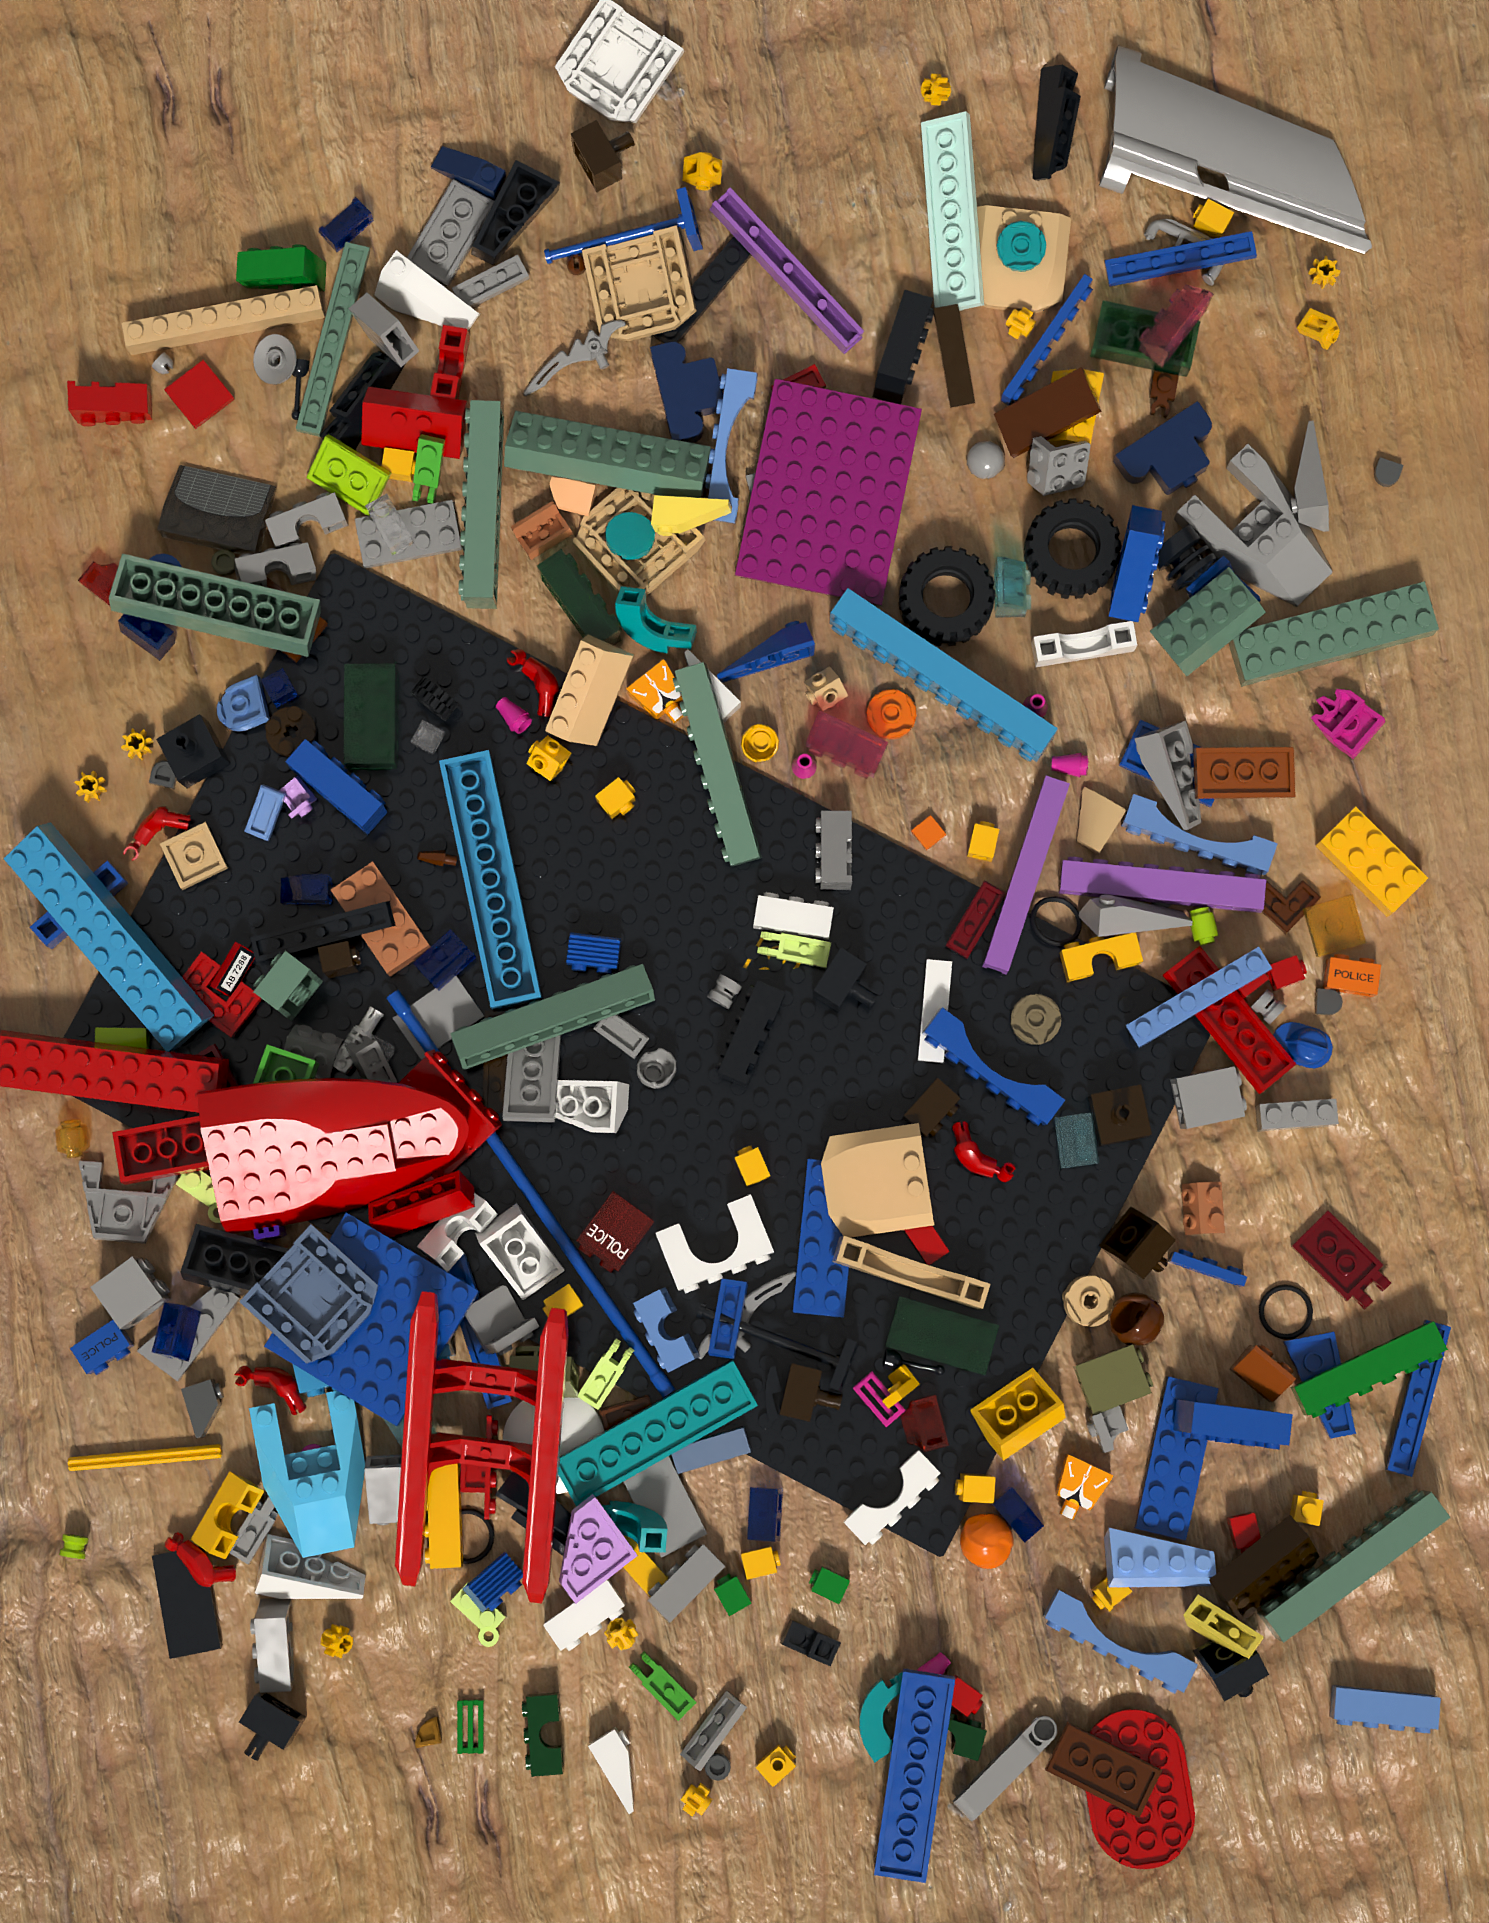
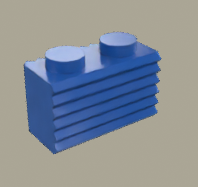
[566,932,621,974]
[463,1552,523,1613]

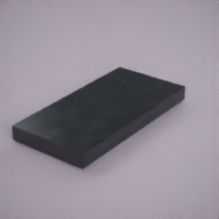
[152,1546,222,1659]

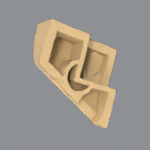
[1077,787,1127,855]

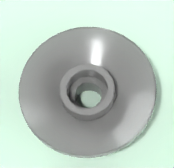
[253,334,297,385]

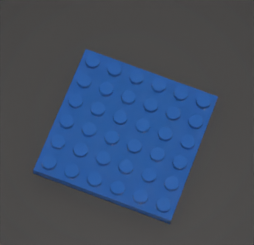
[264,1213,479,1427]

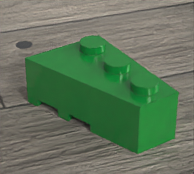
[236,244,327,291]

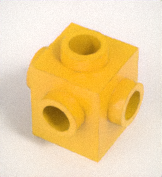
[682,152,722,191]
[526,735,571,781]

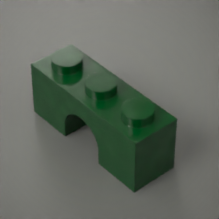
[522,1692,564,1777]
[948,1712,987,1761]

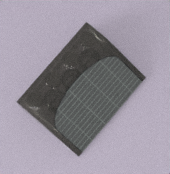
[157,465,277,555]

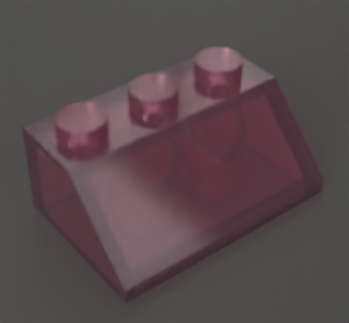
[1139,284,1214,368]
[806,710,888,779]

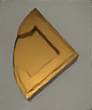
[415,1716,442,1748]

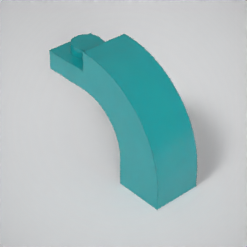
[615,586,697,653]
[602,1501,668,1553]
[859,1671,903,1763]

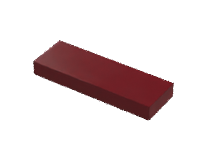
[946,880,1006,959]

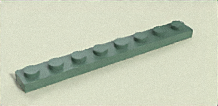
[296,242,371,437]

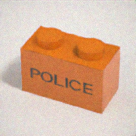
[1323,954,1381,997]

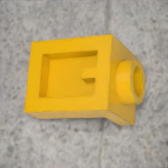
[1297,308,1340,350]
[882,1364,920,1409]
[1091,1577,1132,1612]

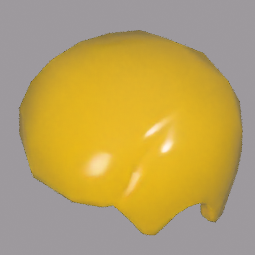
[740,724,779,762]

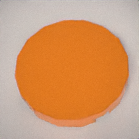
[866,689,917,740]

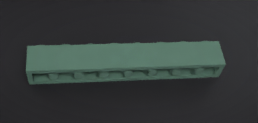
[673,662,762,866]
[450,964,655,1070]

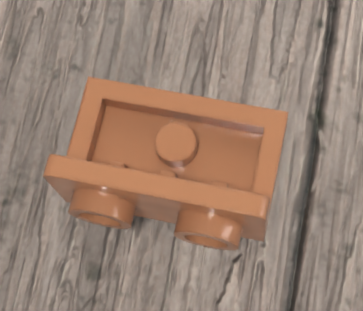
[511,501,573,560]
[1181,1182,1225,1235]

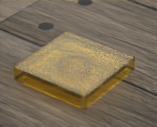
[1303,894,1366,957]

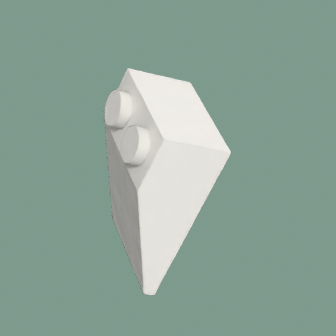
[475,1203,565,1300]

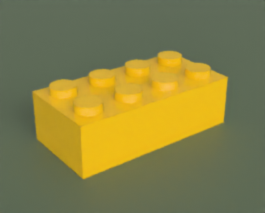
[1316,807,1428,917]

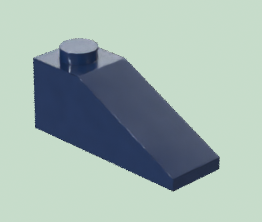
[431,146,507,201]

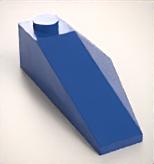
[717,621,815,683]

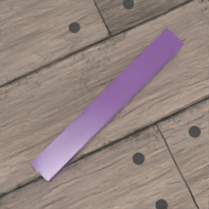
[709,188,864,354]
[982,776,1070,975]

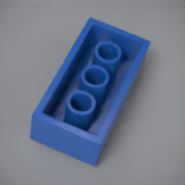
[1108,505,1166,622]
[285,739,387,835]
[1173,1399,1293,1450]

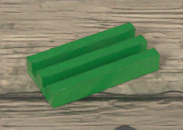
[457,1700,484,1754]

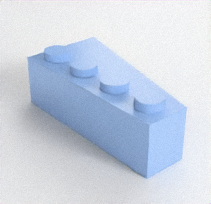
[1104,1528,1216,1588]

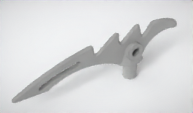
[523,320,626,396]
[698,1271,796,1359]

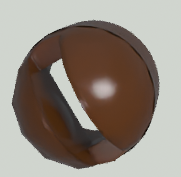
[567,254,586,275]

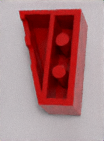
[67,381,152,427]

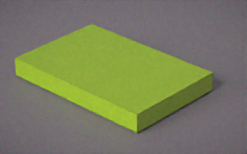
[306,434,391,516]

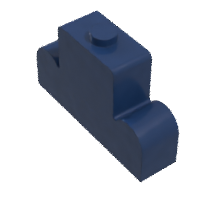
[650,342,724,443]
[1113,401,1212,495]

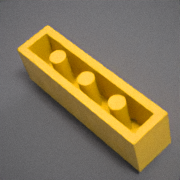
[424,1463,464,1569]

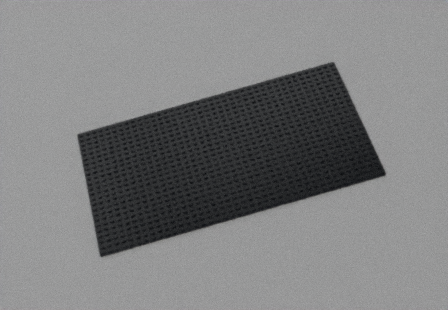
[63,554,1211,1557]

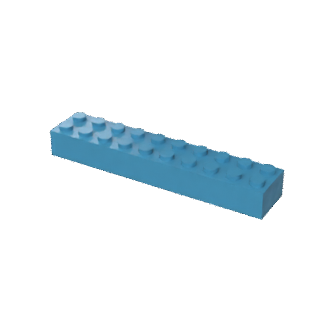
[829,588,1058,762]
[439,750,543,1011]
[4,822,214,1052]

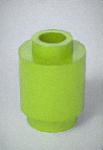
[1190,907,1219,946]

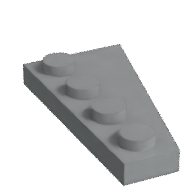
[137,1288,240,1381]

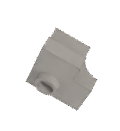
[1086,1406,1129,1453]

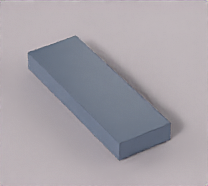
[671,1426,752,1474]

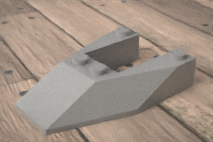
[1174,444,1333,607]

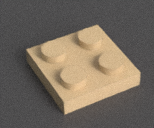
[160,822,228,890]

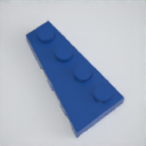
[1283,1332,1356,1439]

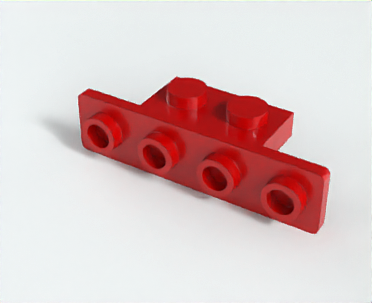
[460,1414,498,1520]

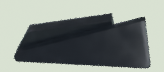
[1032,64,1081,181]
[320,351,406,450]
[495,1471,571,1556]

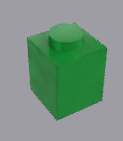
[809,1566,850,1604]
[714,1574,752,1617]

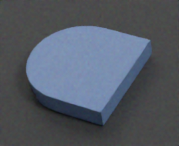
[217,675,270,731]

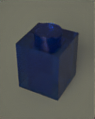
[261,668,299,708]

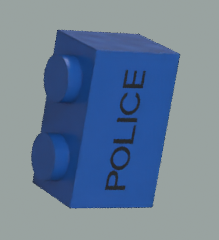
[70,1320,134,1375]

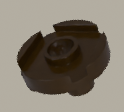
[265,706,317,757]

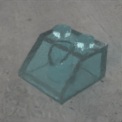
[994,557,1031,618]

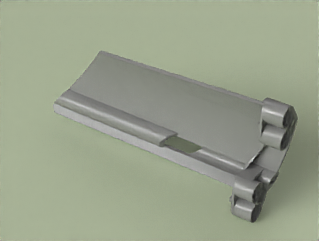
[1099,45,1372,254]

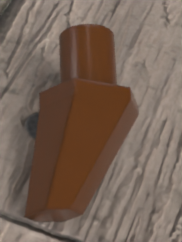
[417,850,457,866]

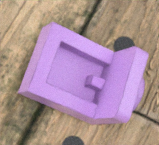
[279,776,317,818]

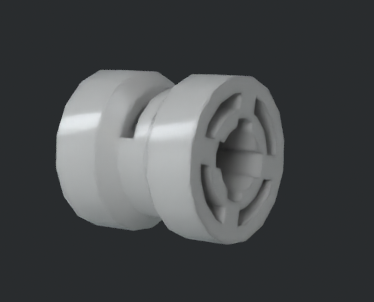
[707,974,742,1009]
[1251,989,1286,1024]

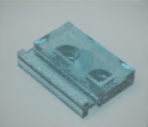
[1055,1113,1099,1169]

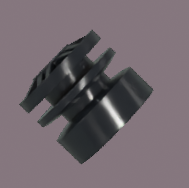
[1157,525,1217,591]

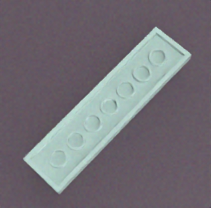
[921,111,984,311]

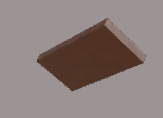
[994,367,1102,458]
[1044,1722,1162,1818]

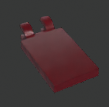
[1291,1211,1391,1310]

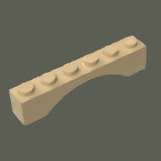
[832,1236,990,1309]

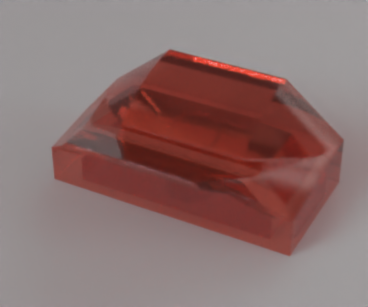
[78,561,118,608]
[901,1395,949,1452]

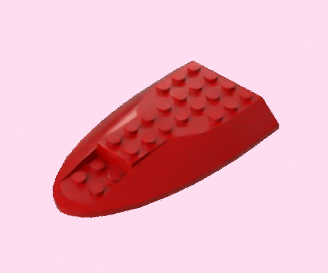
[198,1078,469,1233]

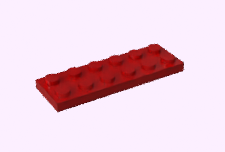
[1163,946,1296,1094]

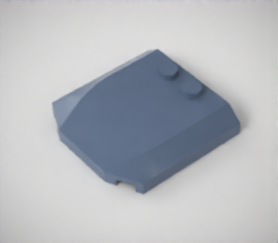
[239,1224,379,1364]

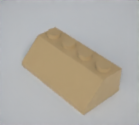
[545,634,634,746]

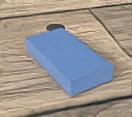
[244,784,286,841]

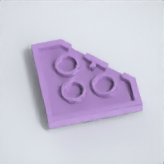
[559,1494,638,1604]

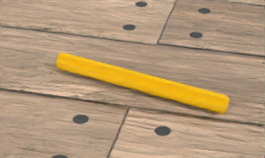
[68,1444,222,1471]

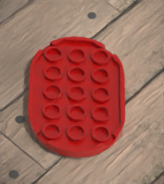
[1085,1709,1195,1869]

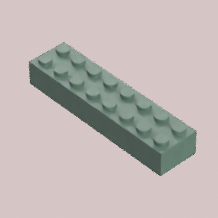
[459,400,504,609]
[504,411,711,498]
[109,554,321,657]
[1228,581,1439,687]
[1257,1489,1451,1643]

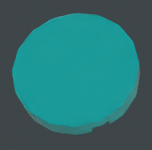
[996,221,1046,272]
[605,512,655,560]

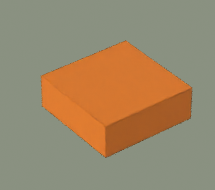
[911,815,947,851]

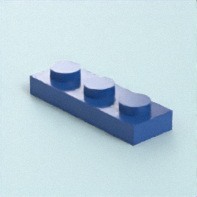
[1168,1249,1247,1287]
[708,1279,748,1359]

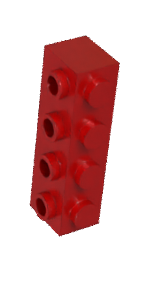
[368,1170,475,1238]

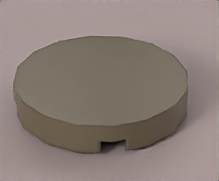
[1011,994,1061,1045]

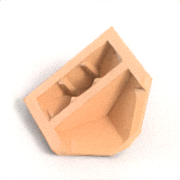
[549,476,599,517]

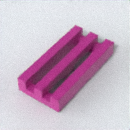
[853,1371,906,1427]

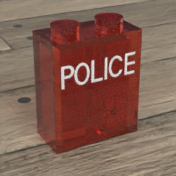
[576,1191,655,1273]

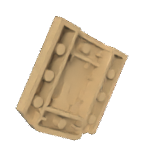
[977,205,1071,313]
[582,225,696,341]
[573,488,705,596]
[821,1123,934,1238]

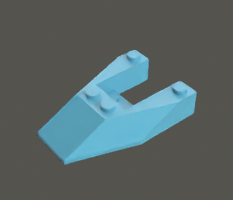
[249,1391,365,1558]

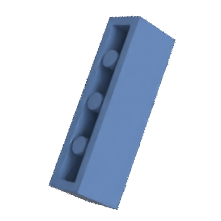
[1330,1685,1441,1733]

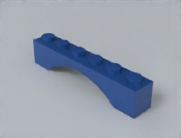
[922,1007,1065,1126]

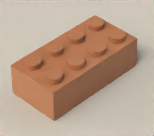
[331,861,432,977]

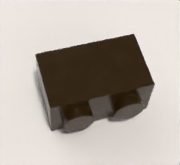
[318,941,362,978]
[903,1078,960,1138]

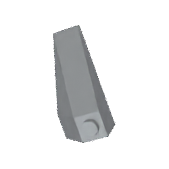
[1290,420,1329,532]
[1079,895,1193,937]

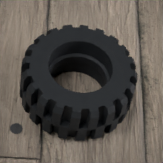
[1023,498,1122,599]
[898,546,995,647]

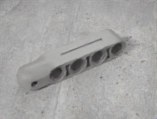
[953,1715,1057,1821]

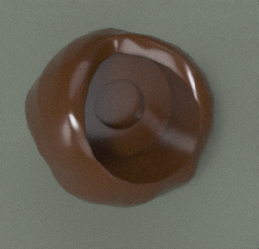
[1109,1292,1164,1345]

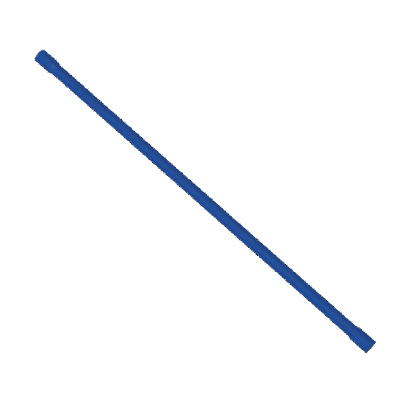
[386,990,675,1398]

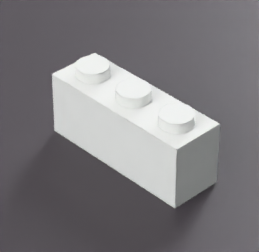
[753,892,834,940]
[543,1579,626,1651]

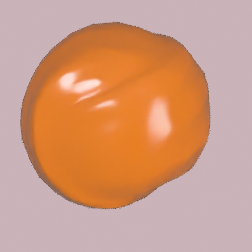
[960,1514,1014,1569]

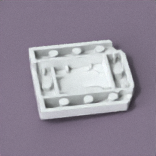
[555,0,685,123]

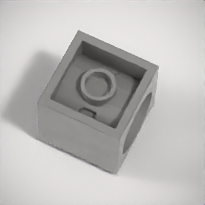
[90,1256,171,1330]

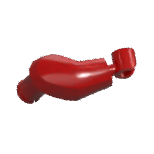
[507,649,559,717]
[123,806,191,861]
[952,1121,1016,1182]
[234,1366,307,1415]
[165,1532,236,1587]

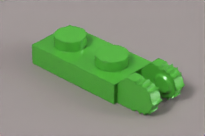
[412,434,445,504]
[629,1651,697,1721]

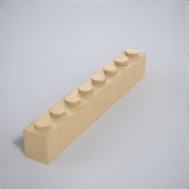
[122,285,325,355]

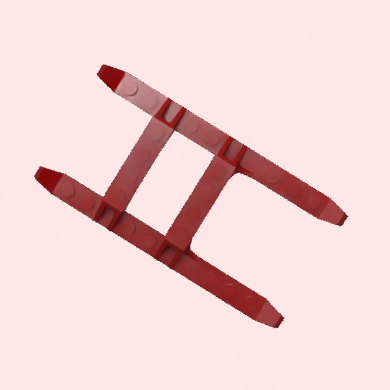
[395,1291,569,1604]

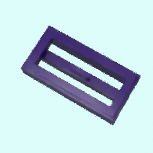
[253,1225,287,1241]

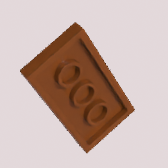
[1193,747,1296,799]

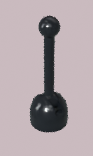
[291,359,310,420]
[882,1349,945,1375]

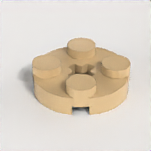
[1062,1275,1115,1327]

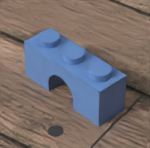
[633,1287,700,1372]

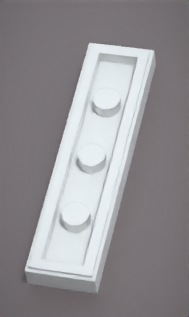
[918,959,952,1063]

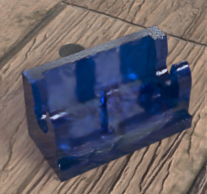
[318,197,374,252]
[152,1302,201,1362]
[747,1487,783,1542]

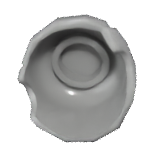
[967,441,1005,479]
[637,1048,676,1089]

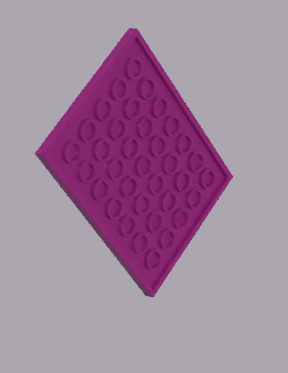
[735,379,922,606]

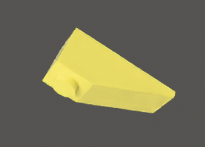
[651,495,732,536]
[1183,1594,1264,1659]

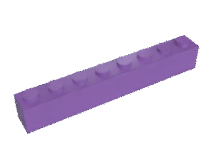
[1059,857,1266,913]

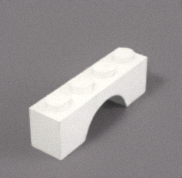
[1031,621,1137,667]
[843,1450,940,1545]

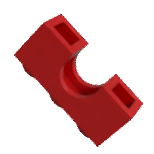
[430,325,470,399]

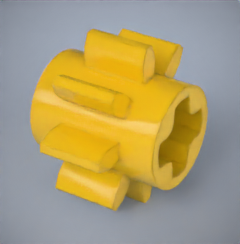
[921,74,951,106]
[1308,256,1341,289]
[1005,307,1036,339]
[121,728,154,760]
[74,771,107,803]
[604,1617,638,1650]
[320,1624,353,1658]
[680,1783,713,1817]

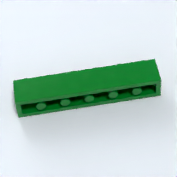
[1290,1321,1448,1418]

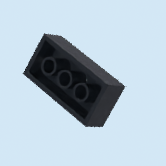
[180,1224,289,1296]

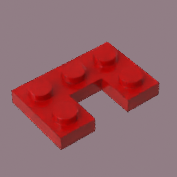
[182,951,262,1038]

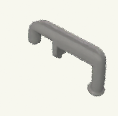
[1144,219,1224,286]

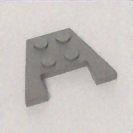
[79,1161,179,1244]

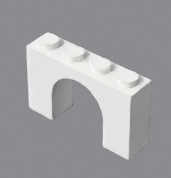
[656,1194,774,1294]

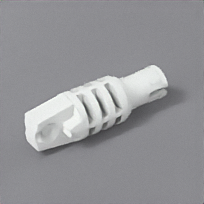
[333,1007,383,1075]

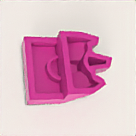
[1311,689,1385,759]

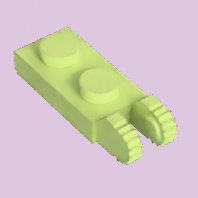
[757,931,831,968]
[578,1339,634,1410]

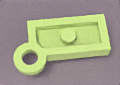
[176,1171,221,1223]
[450,1581,506,1647]

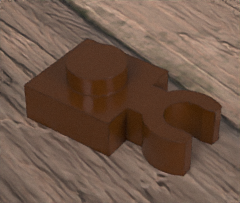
[1149,371,1179,418]

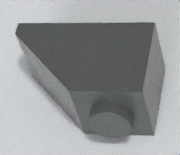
[181,1379,224,1439]

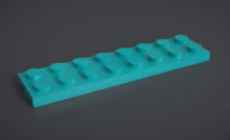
[558,1360,758,1507]

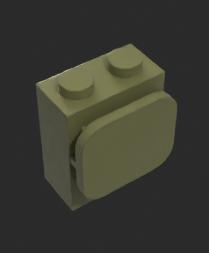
[1073,1344,1153,1415]
[505,1346,580,1398]

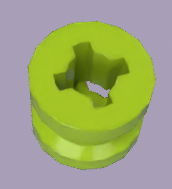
[59,1534,89,1559]

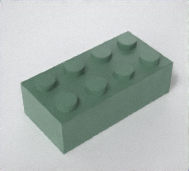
[1150,567,1266,677]
[253,951,323,1021]

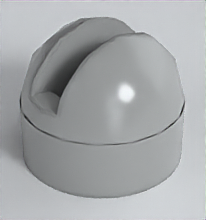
[151,352,174,374]

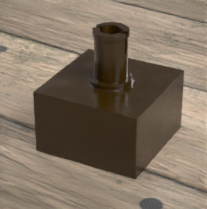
[571,120,635,193]
[1088,1084,1152,1147]
[1099,1207,1176,1280]
[779,1363,843,1422]

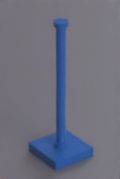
[544,187,703,264]

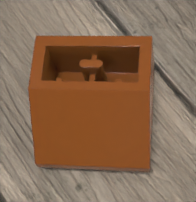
[1230,1344,1296,1403]

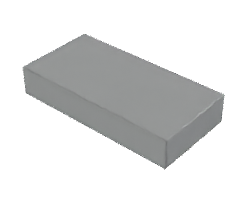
[593,1015,649,1059]

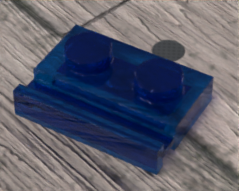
[413,929,476,991]

